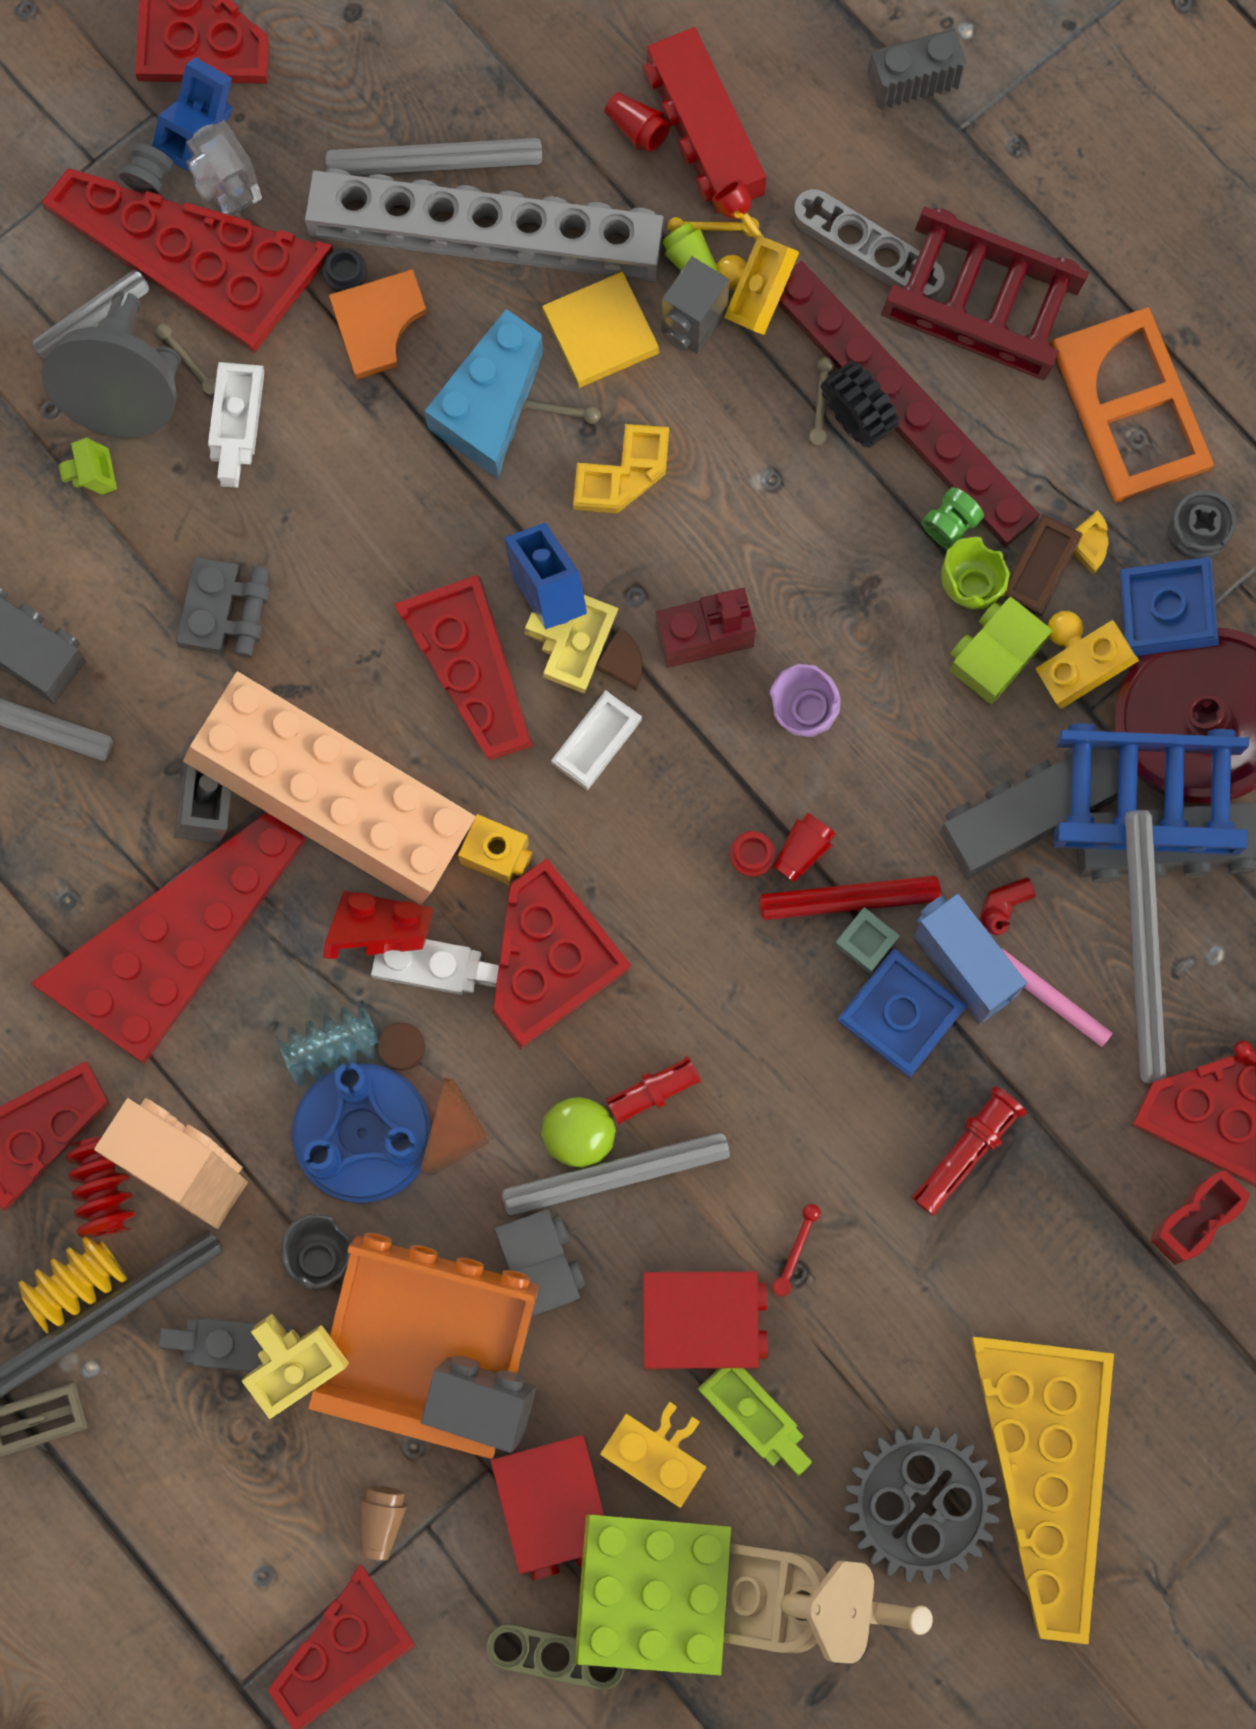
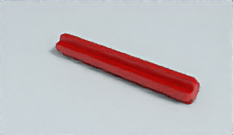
[759,876,941,920]

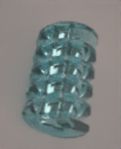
[276,1000,380,1086]

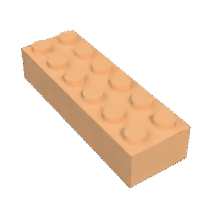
[183,671,476,905]
[94,1098,248,1230]

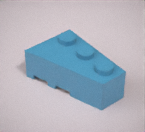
[424,309,543,479]

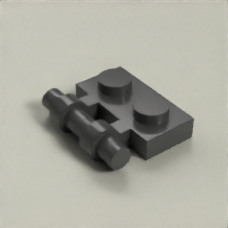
[176,557,271,658]

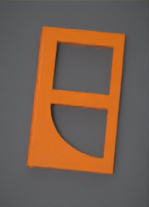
[1049,307,1215,503]

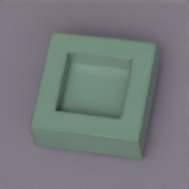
[834,907,900,974]

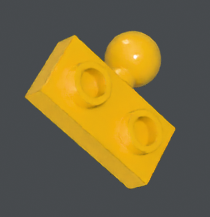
[716,235,799,335]
[1035,611,1139,709]

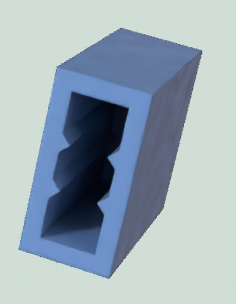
[912,894,1027,1025]

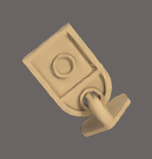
[723,1543,933,1663]

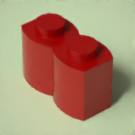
[1151,1170,1250,1265]

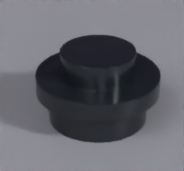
[322,248,367,292]

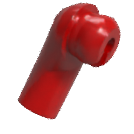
[980,877,1036,936]

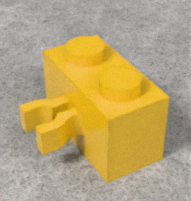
[600,1402,707,1508]

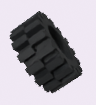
[821,361,899,448]

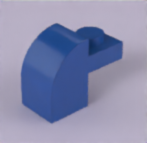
[152,57,233,171]

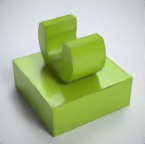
[59,438,117,495]

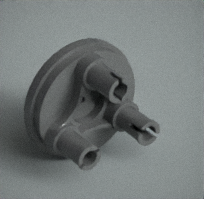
[42,291,181,438]

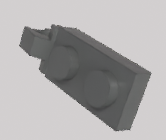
[159,1318,295,1372]

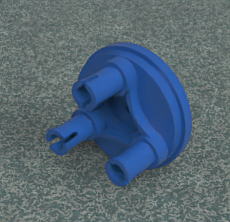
[292,1063,432,1204]

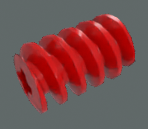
[66,1136,136,1238]

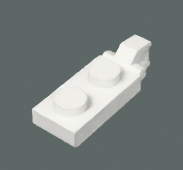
[208,362,265,488]
[371,939,499,995]

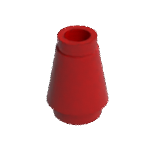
[605,92,670,152]
[773,812,836,883]

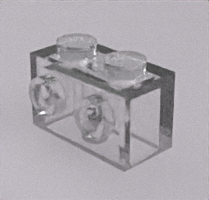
[186,120,262,216]

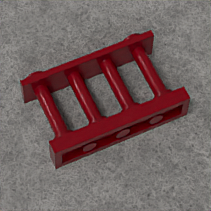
[881,206,1089,381]

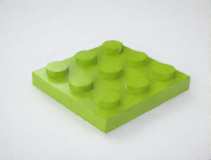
[574,1515,731,1676]

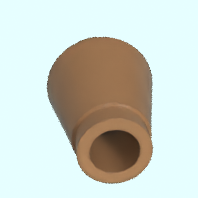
[360,1486,407,1560]

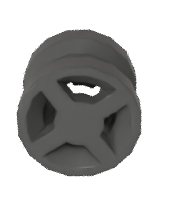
[119,143,174,195]

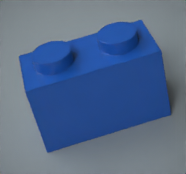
[504,522,587,630]

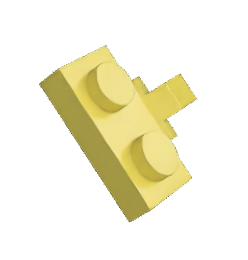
[524,595,619,694]
[242,1314,349,1419]

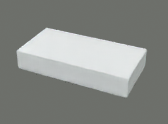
[551,690,642,791]

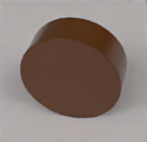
[378,1023,425,1071]

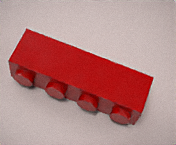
[642,27,766,214]

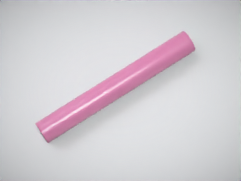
[1002,948,1113,1047]

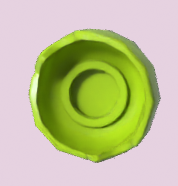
[940,536,1010,610]
[540,1097,616,1168]

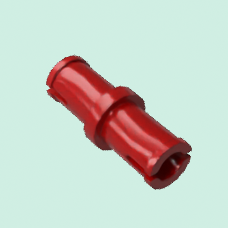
[605,1056,701,1125]

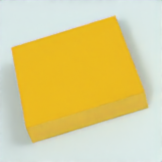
[542,271,659,388]

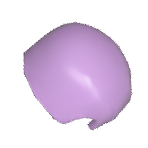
[770,664,841,737]

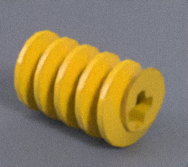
[18,1236,127,1334]

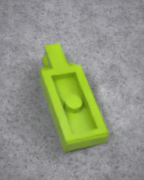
[697,1368,812,1477]

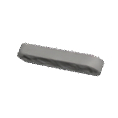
[793,189,945,300]

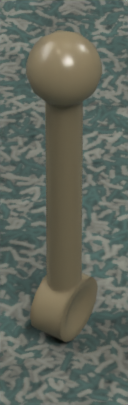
[155,323,216,397]
[809,357,834,447]
[521,399,601,424]

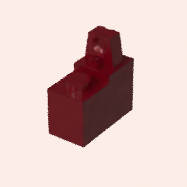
[655,587,756,668]

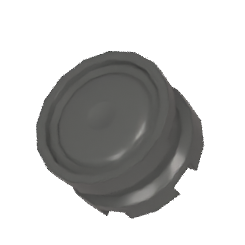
[1168,490,1237,559]

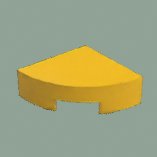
[1074,510,1109,575]

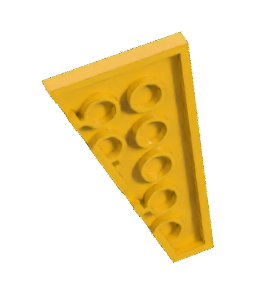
[970,1336,1114,1644]

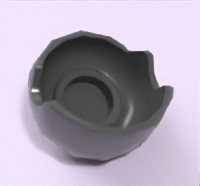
[280,1214,350,1291]

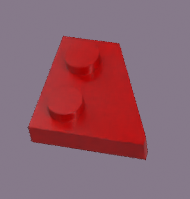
[323,891,433,959]

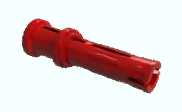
[911,1086,1027,1217]

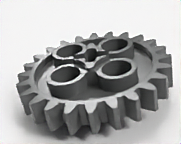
[844,1425,1000,1584]

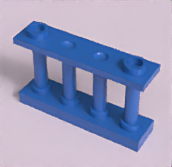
[1054,723,1249,855]

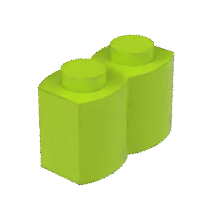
[950,596,1053,705]

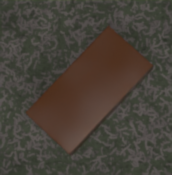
[1003,514,1083,616]

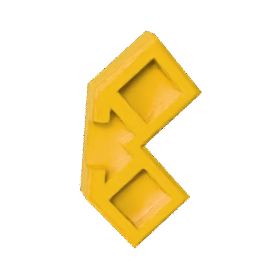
[573,424,669,513]

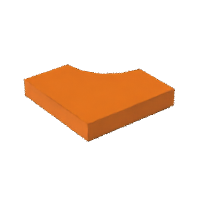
[329,269,427,380]

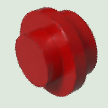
[730,831,776,877]

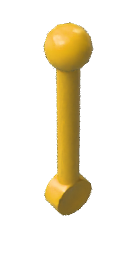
[667,217,759,237]

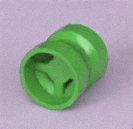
[921,487,984,549]

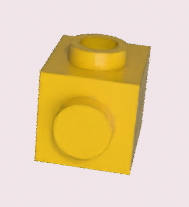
[458,814,533,886]

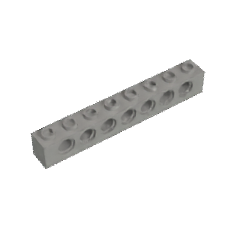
[305,168,663,282]

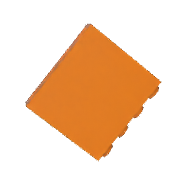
[308,1233,540,1459]

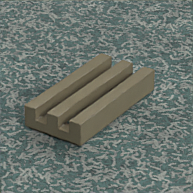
[0,1382,90,1458]

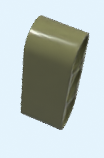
[486,1623,624,1690]

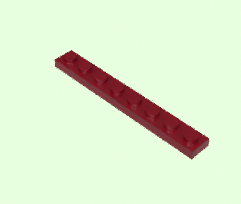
[777,260,1040,548]

